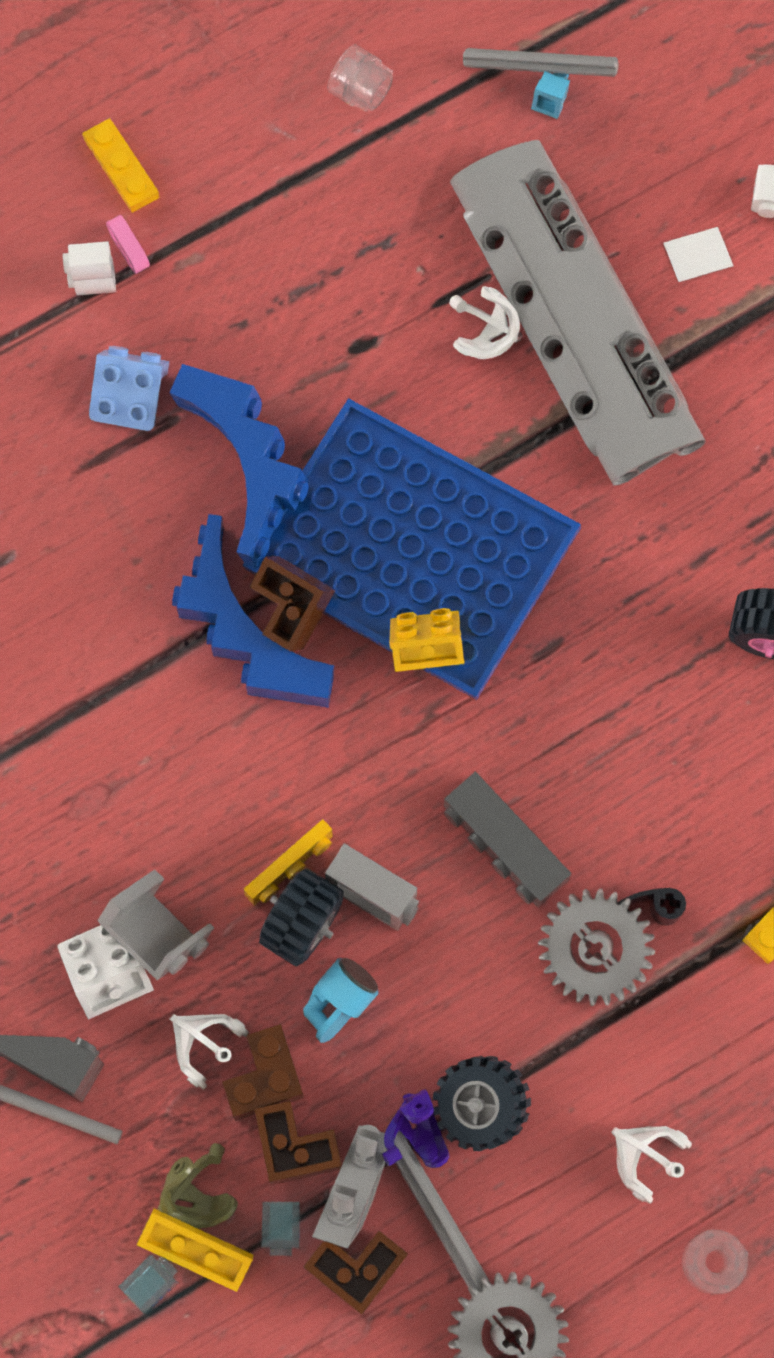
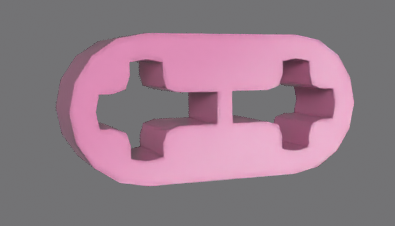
[106,215,150,274]

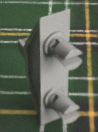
[312,1125,387,1249]

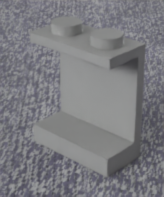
[97,869,214,981]

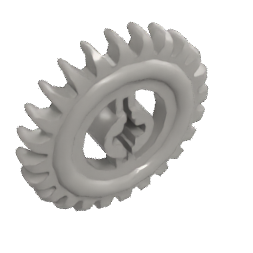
[538,888,656,1006]
[447,1272,569,1358]

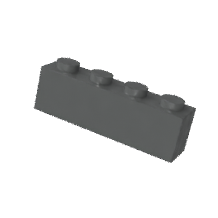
[444,771,572,908]

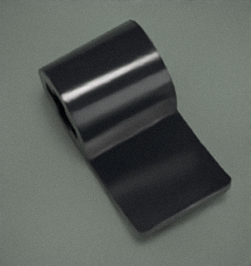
[617,888,686,926]

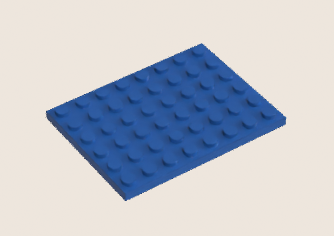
[243,398,581,700]

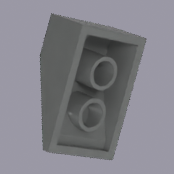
[0,1035,104,1102]

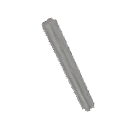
[463,48,619,77]
[395,1131,492,1291]

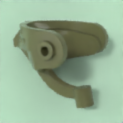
[157,1143,238,1228]

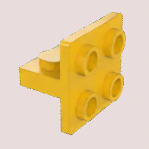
[389,608,464,672]

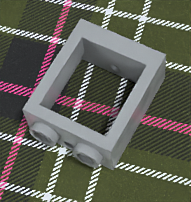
[325,843,420,931]

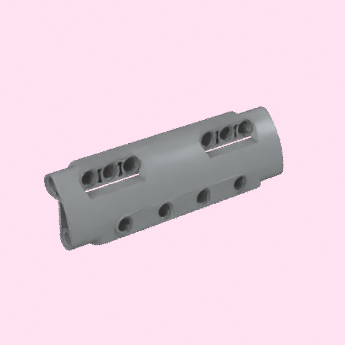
[450,140,706,486]

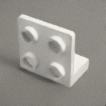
[57,925,154,1020]

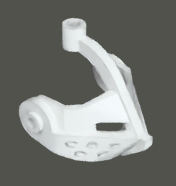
[449,286,523,359]
[170,1014,249,1089]
[611,1126,692,1204]

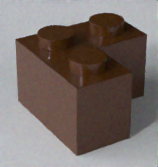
[250,556,335,652]
[222,1024,304,1121]
[254,1101,342,1185]
[303,1231,408,1315]

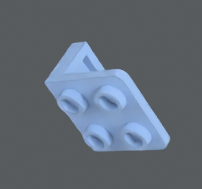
[89,346,169,431]

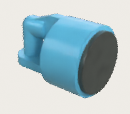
[303,958,379,1043]

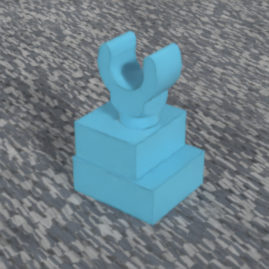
[531,71,570,119]

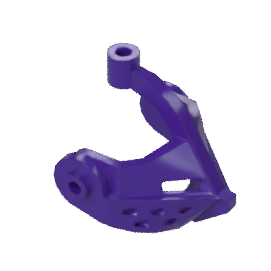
[382,1089,449,1168]

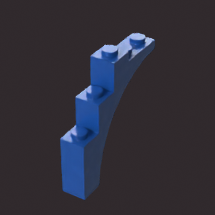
[169,364,308,568]
[172,514,334,708]

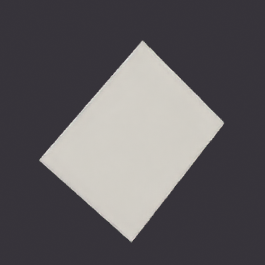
[663,227,733,282]

